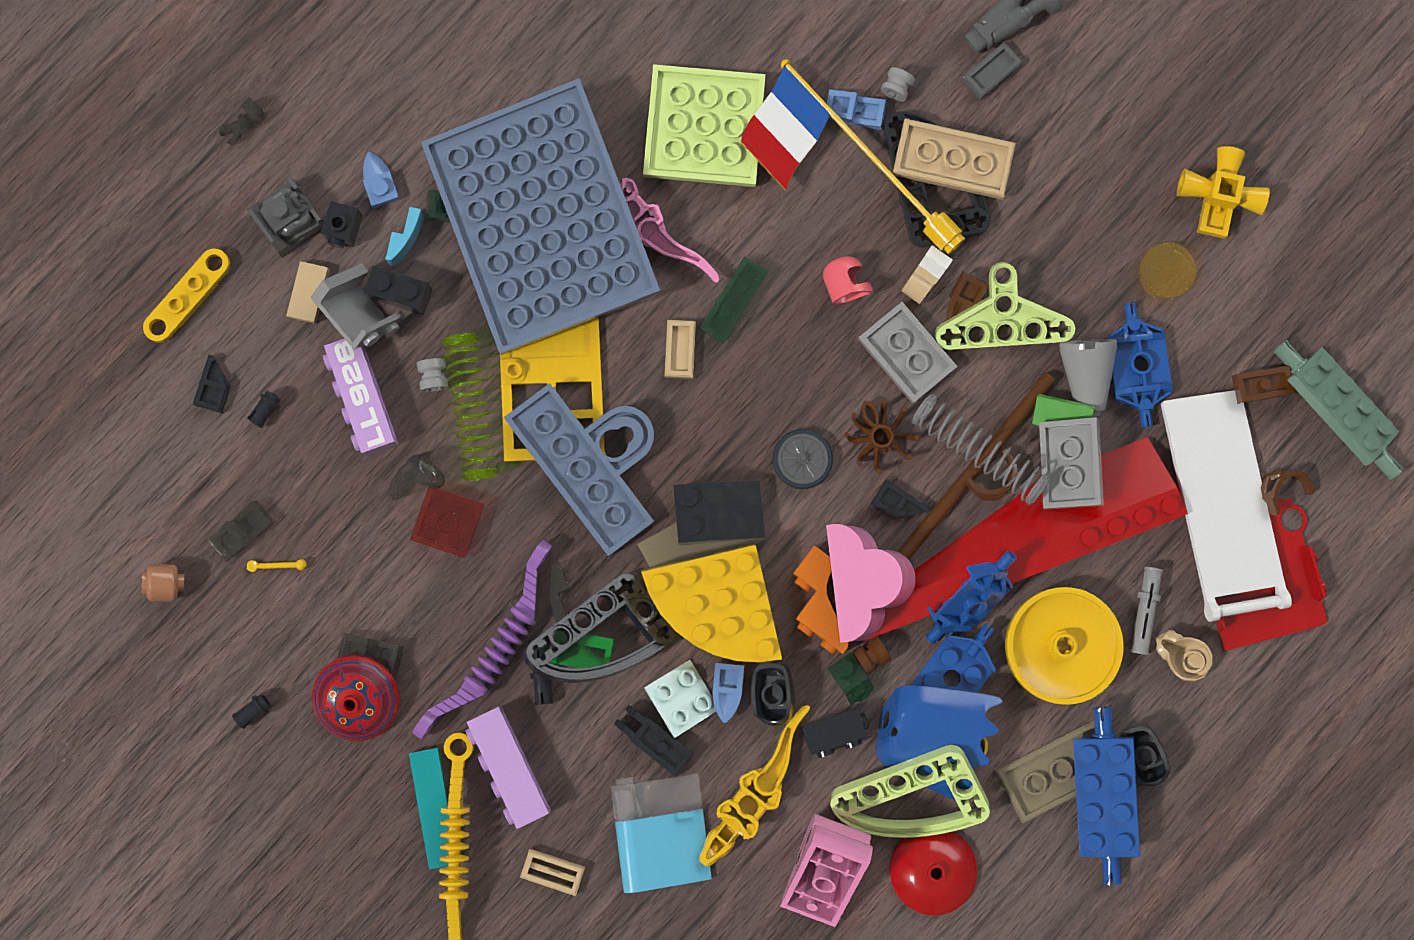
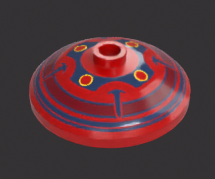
[312,655,399,741]

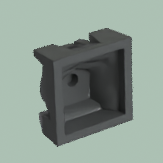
[247,177,324,258]

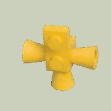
[1177,146,1270,239]

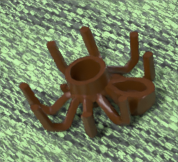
[844,399,920,474]

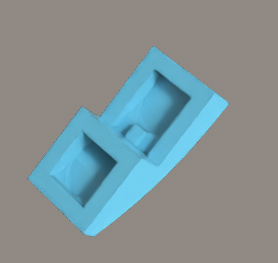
[386,207,425,266]

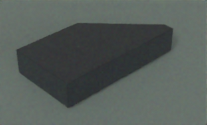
[192,355,231,414]
[870,479,930,519]

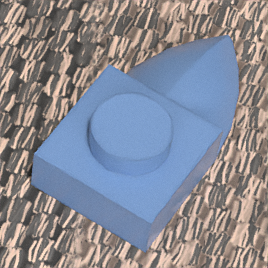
[363,152,400,209]
[713,663,744,723]

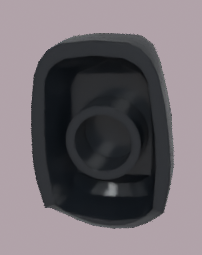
[751,663,796,726]
[1119,723,1170,786]

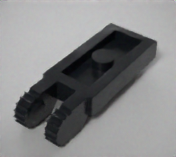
[614,705,694,777]

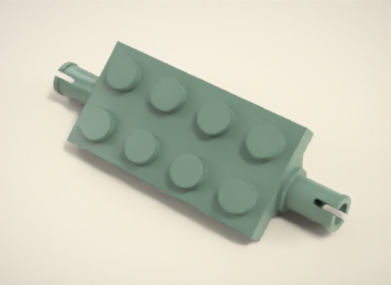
[1273,340,1404,480]

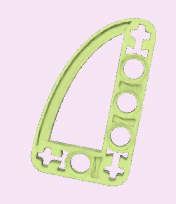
[830,745,990,838]

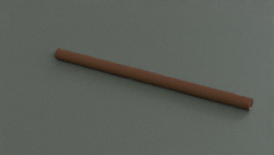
[897,372,1056,560]

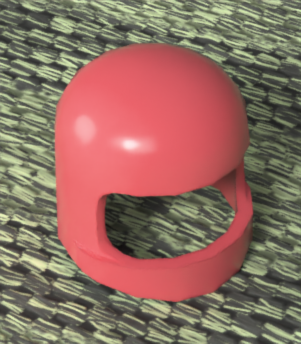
[823,256,873,305]

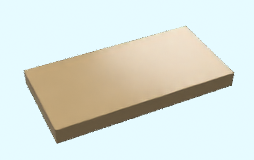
[892,119,1016,200]

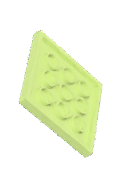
[643,64,765,187]

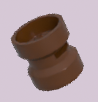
[852,636,892,675]

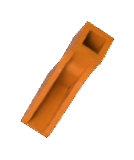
[792,545,848,655]

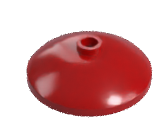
[889,831,977,916]

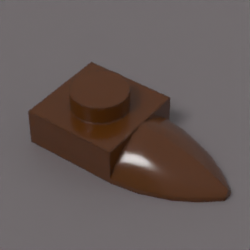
[947,271,989,320]

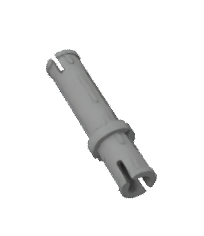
[1130,567,1163,655]

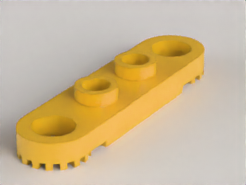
[143,249,231,343]

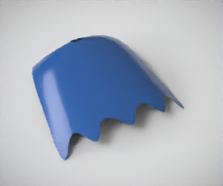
[876,685,1002,801]

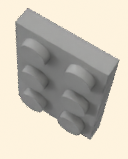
[858,302,958,404]
[1039,417,1104,509]

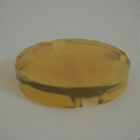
[1139,242,1197,299]

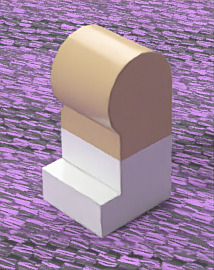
[902,245,953,304]

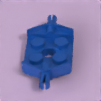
[1105,303,1173,428]
[925,550,1017,644]
[911,623,996,693]

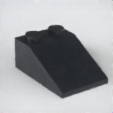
[673,480,765,546]

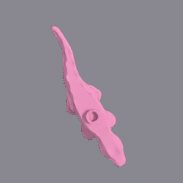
[621,178,720,283]

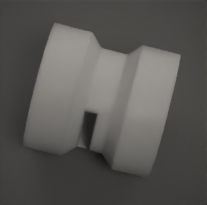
[417,358,449,392]

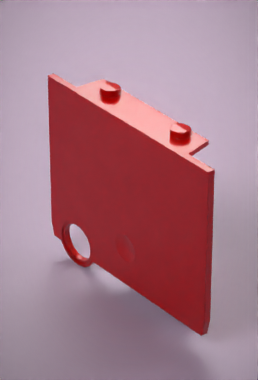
[1215,498,1328,651]

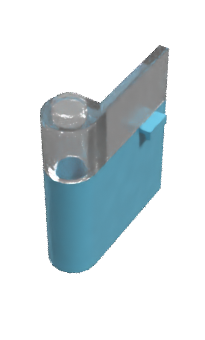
[610,774,712,893]

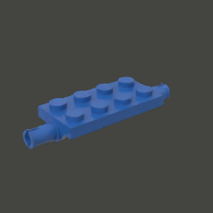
[1073,706,1141,885]

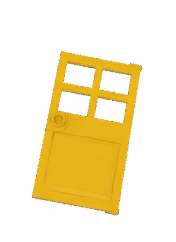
[500,317,606,462]

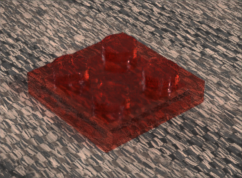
[410,486,484,559]

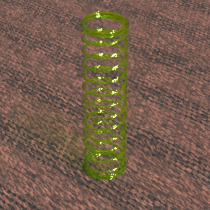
[442,333,499,481]

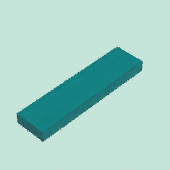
[409,747,449,870]

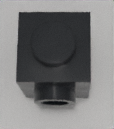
[321,201,363,249]

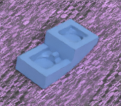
[827,89,887,130]

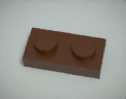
[1232,366,1295,404]

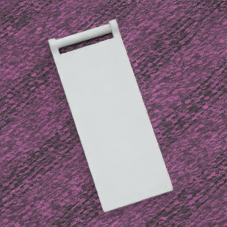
[1161,390,1292,622]

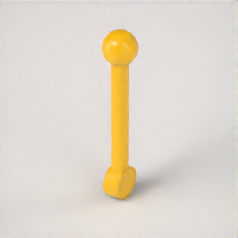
[247,559,307,572]

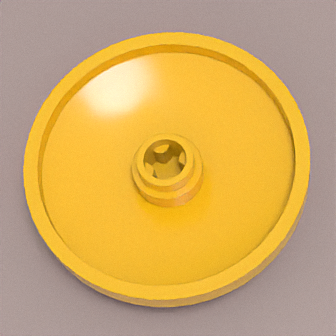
[1005,587,1123,705]

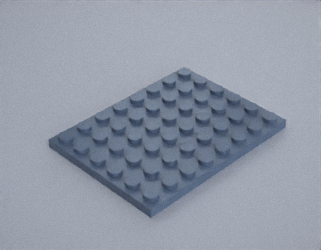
[421,78,661,355]

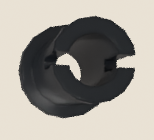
[247,390,281,428]
[232,694,272,729]

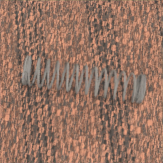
[912,394,1051,505]

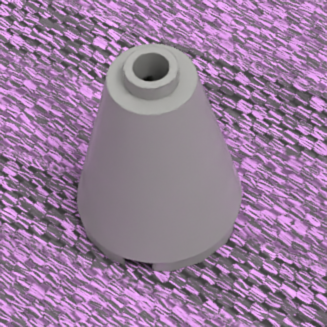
[1059,339,1118,416]

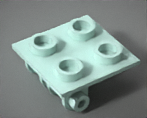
[644,660,716,738]

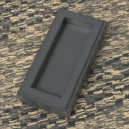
[962,41,1023,100]

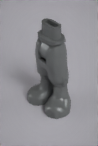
[964,0,1062,54]

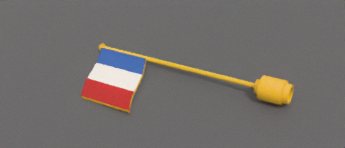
[741,59,965,255]

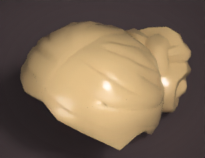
[1156,630,1213,682]

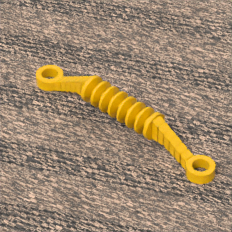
[439,732,474,940]

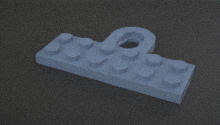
[504,383,654,556]

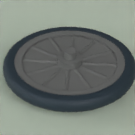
[772,429,833,489]

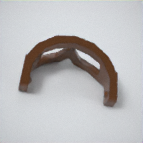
[965,449,1018,501]
[1261,469,1315,515]

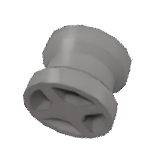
[880,67,915,102]

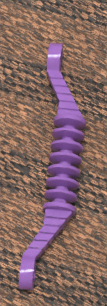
[412,540,553,740]

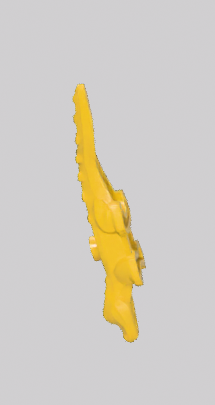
[699,705,810,866]

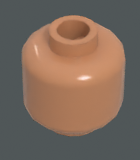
[142,564,184,602]

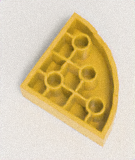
[641,544,782,662]

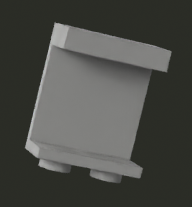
[310,263,405,350]

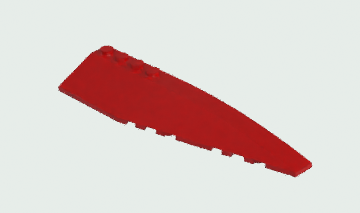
[861,437,1188,642]

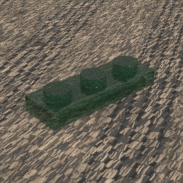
[700,256,768,344]

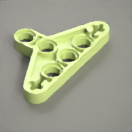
[934,262,1075,350]

